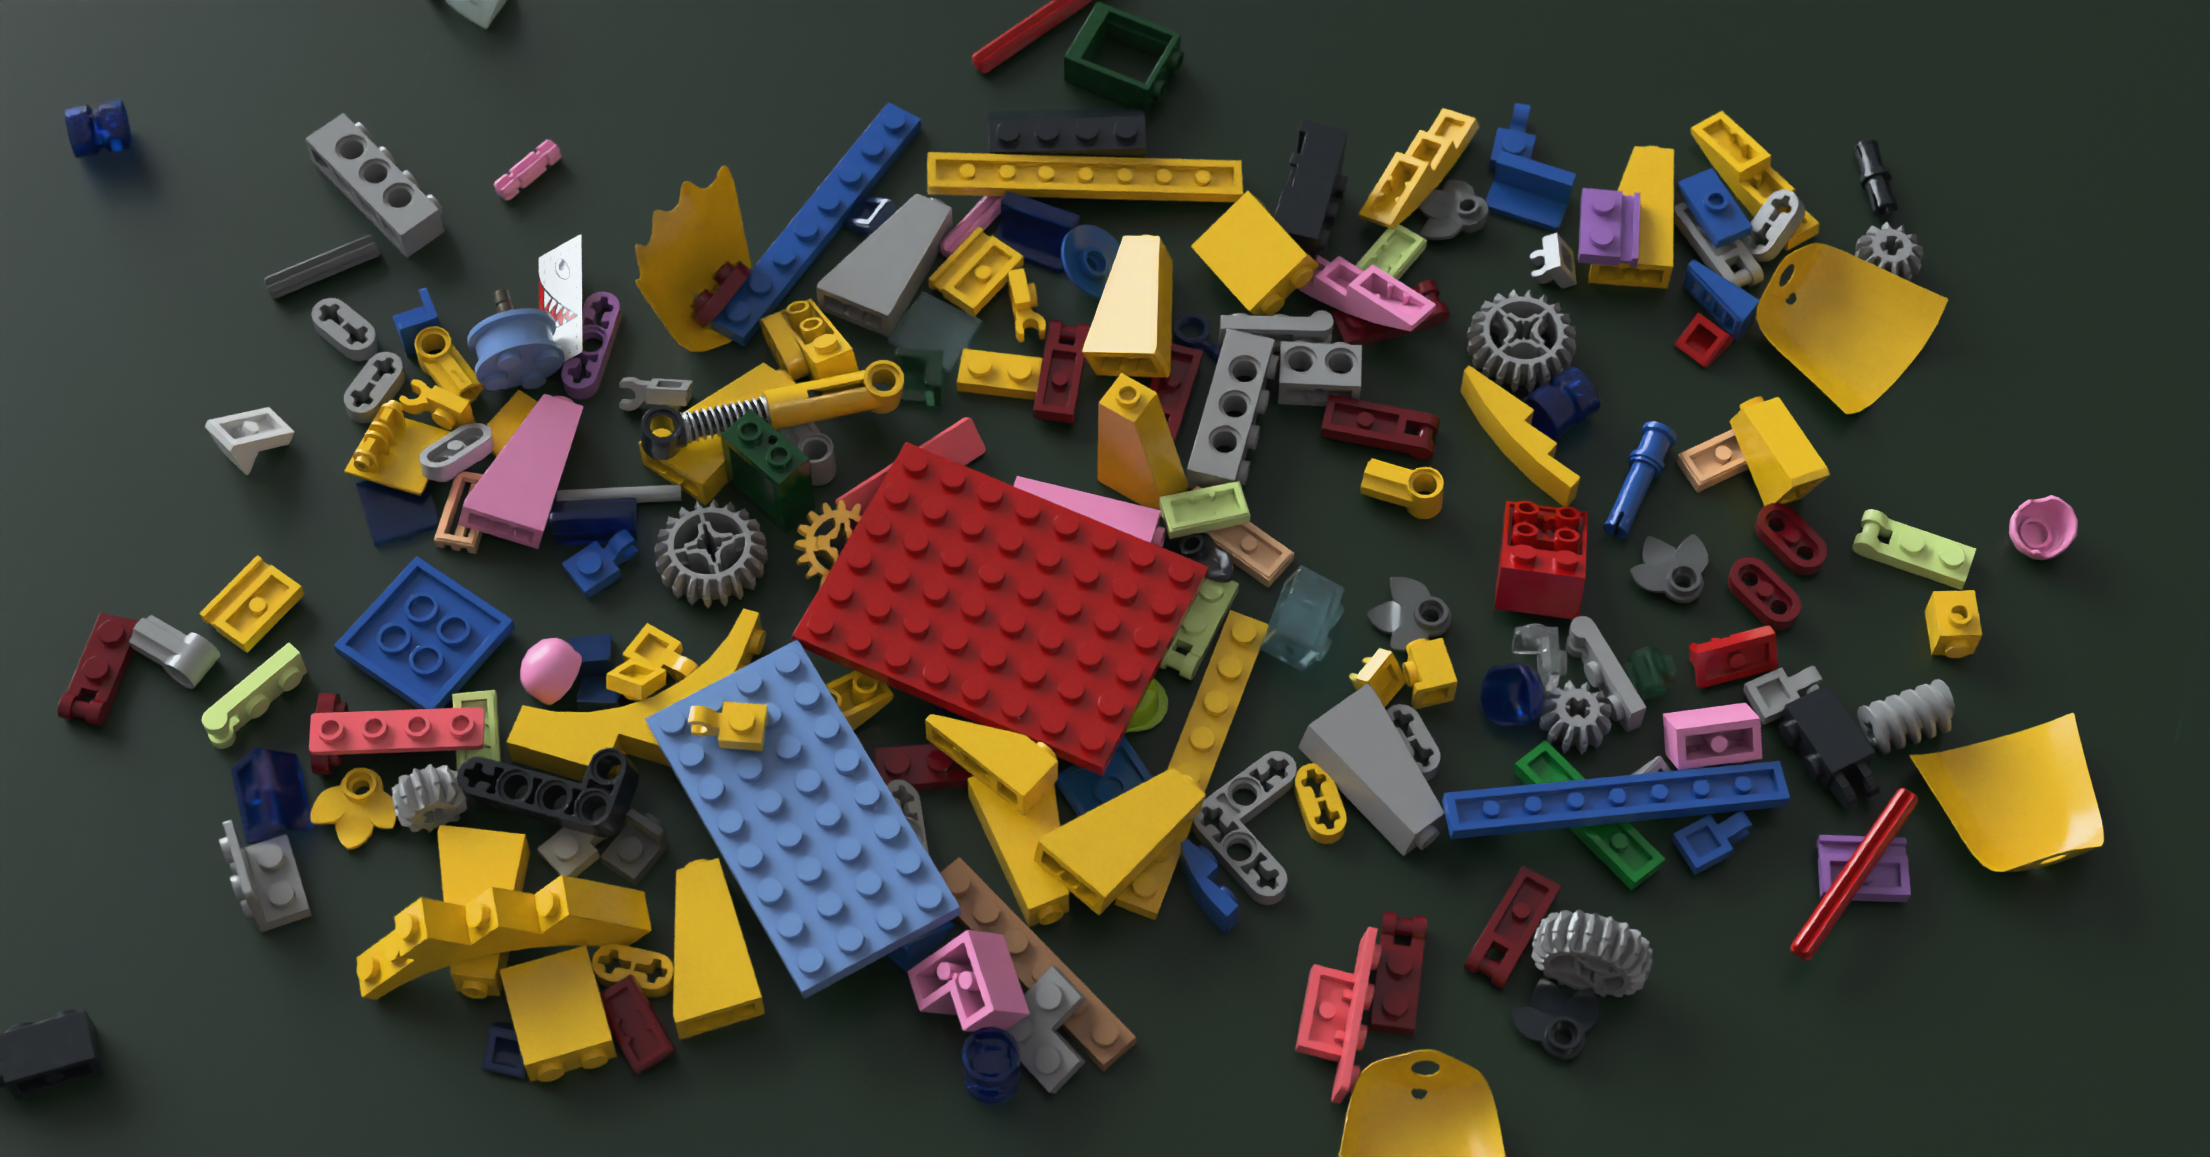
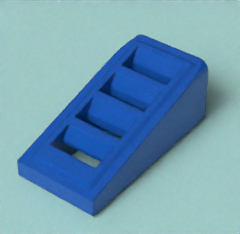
[1683,260,1759,341]

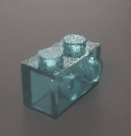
[1259,565,1345,672]

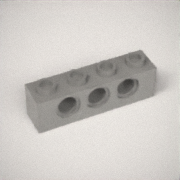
[305,113,445,258]
[1187,328,1280,489]

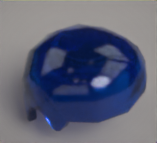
[1480,663,1545,727]

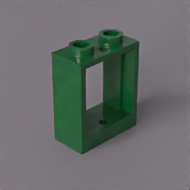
[1064,2,1184,113]
[721,409,815,534]

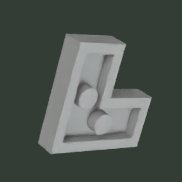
[996,966,1087,1094]

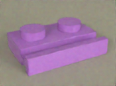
[1578,188,1640,268]
[1816,835,1911,902]

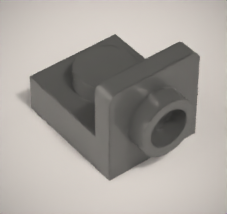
[600,808,668,886]

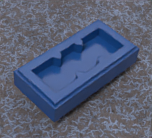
[1676,168,1753,249]

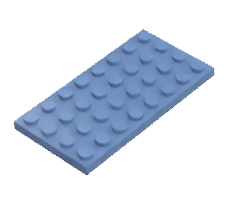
[645,640,962,999]

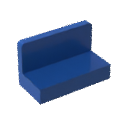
[1485,151,1576,232]

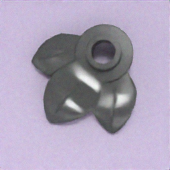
[1417,180,1489,240]
[1630,534,1709,603]
[1367,577,1451,652]

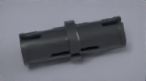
[1853,139,1898,218]

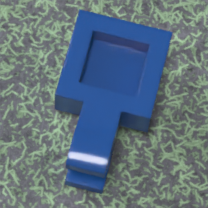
[1489,103,1536,169]
[562,529,639,600]
[1672,811,1752,875]

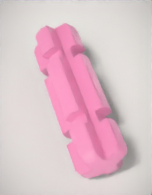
[494,140,562,201]

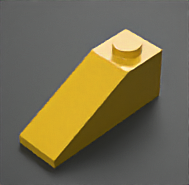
[925,714,1058,815]

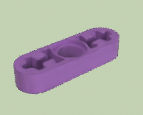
[561,292,622,399]

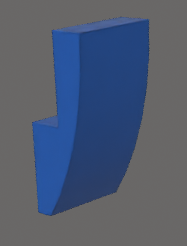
[1180,838,1239,934]

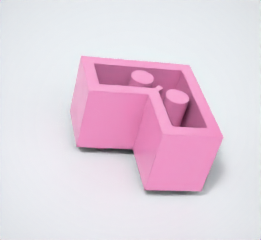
[907,930,1030,1035]

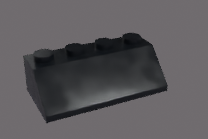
[988,108,1146,158]

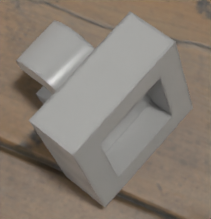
[1530,233,1577,289]

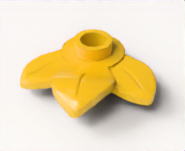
[310,768,397,850]

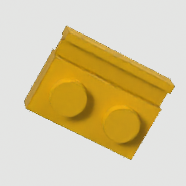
[928,227,1024,317]
[199,555,305,653]

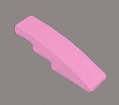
[1298,255,1436,331]

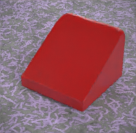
[1674,312,1734,369]

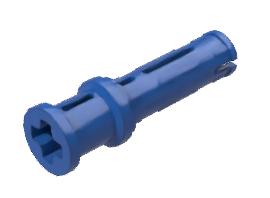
[1603,422,1677,539]

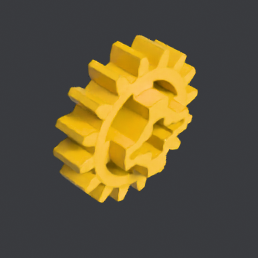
[794,500,861,588]

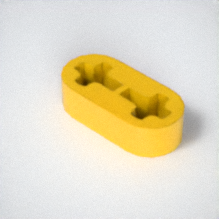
[759,312,809,381]
[1294,763,1347,844]
[592,944,674,998]

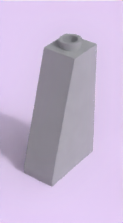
[816,193,953,338]
[1298,683,1445,856]

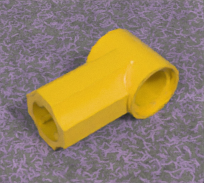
[415,326,484,403]
[1360,458,1444,520]

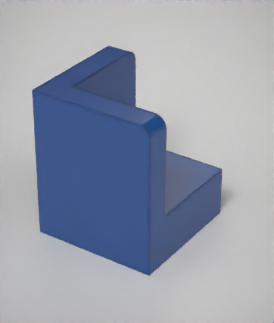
[392,287,441,356]

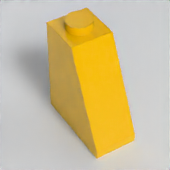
[1729,396,1830,506]

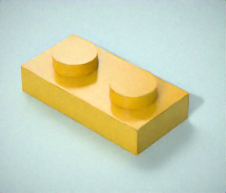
[957,349,1043,400]

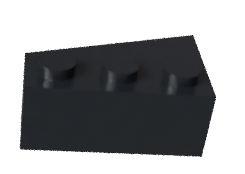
[1274,120,1348,261]

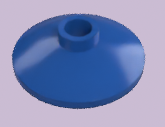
[1061,225,1120,300]

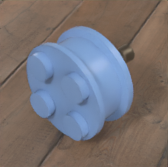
[467,289,564,391]

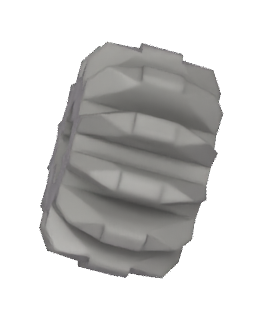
[1855,222,1923,281]
[1539,680,1612,755]
[392,764,467,833]

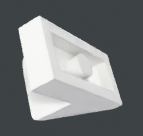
[205,407,294,475]

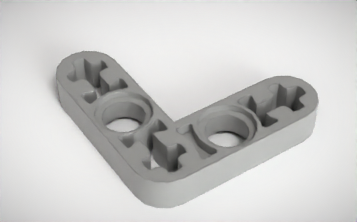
[1192,751,1297,905]

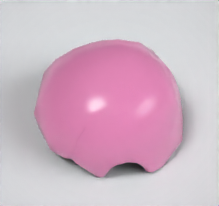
[2009,495,2078,560]
[520,637,582,705]

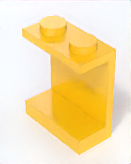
[1191,191,1320,316]
[499,945,617,1082]

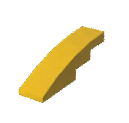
[1358,108,1479,229]
[1691,111,1819,251]
[1460,365,1580,506]

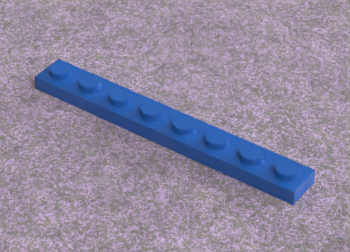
[711,102,921,347]
[1442,761,1790,839]

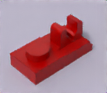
[1689,625,1778,689]

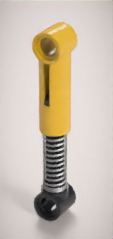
[641,360,904,460]

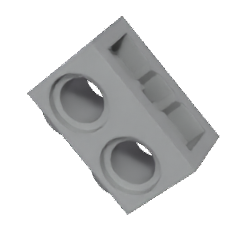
[1278,340,1362,406]

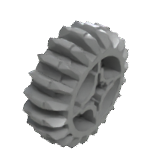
[1467,289,1576,394]
[654,499,768,609]
[1532,910,1653,997]

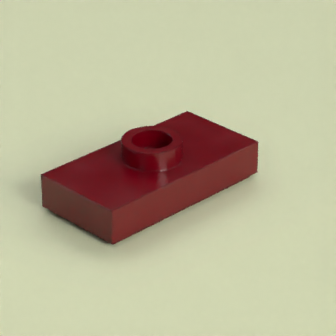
[600,974,677,1075]

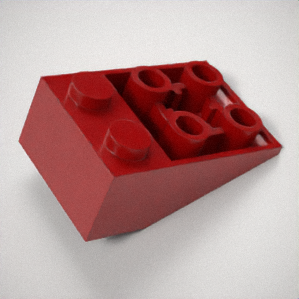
[1494,501,1588,619]

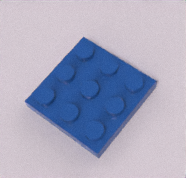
[334,556,515,709]

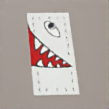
[539,234,582,362]

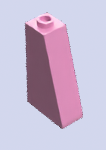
[458,394,584,549]
[1014,476,1166,547]

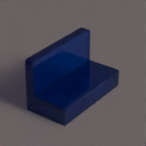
[994,191,1080,274]
[549,498,638,545]
[231,747,313,844]

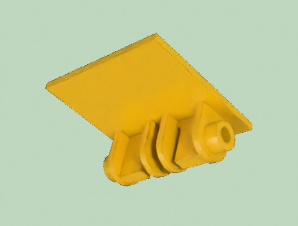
[344,400,451,496]

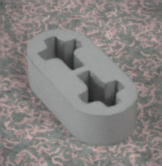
[1742,189,1805,262]
[311,298,379,361]
[344,352,406,423]
[1386,704,1441,781]

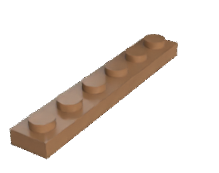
[940,857,1136,1072]

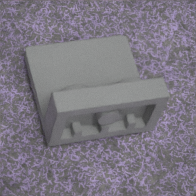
[219,820,312,932]

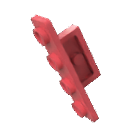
[835,417,986,531]
[309,707,485,756]
[1295,927,1382,1104]

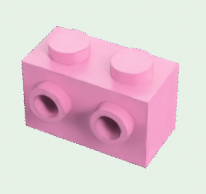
[1663,703,1762,770]

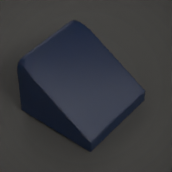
[843,196,898,239]
[569,634,614,677]
[576,675,624,712]
[482,1021,527,1078]

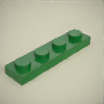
[1513,740,1665,891]

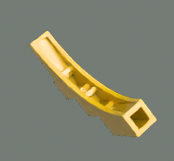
[506,608,766,782]
[356,875,652,1000]

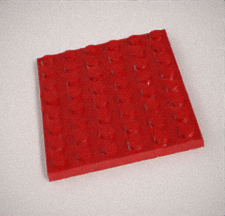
[792,442,1209,776]

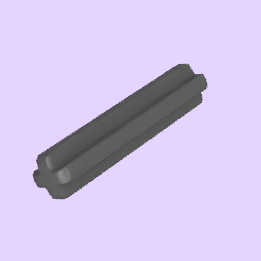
[264,235,380,299]

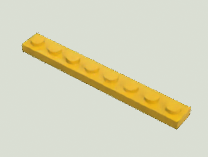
[927,152,1243,202]
[1115,610,1269,920]

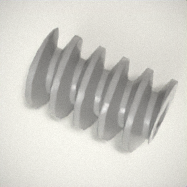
[1857,679,1955,755]

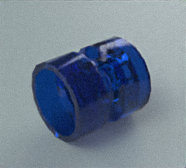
[65,99,133,158]
[1523,367,1600,441]
[962,1027,1021,1104]

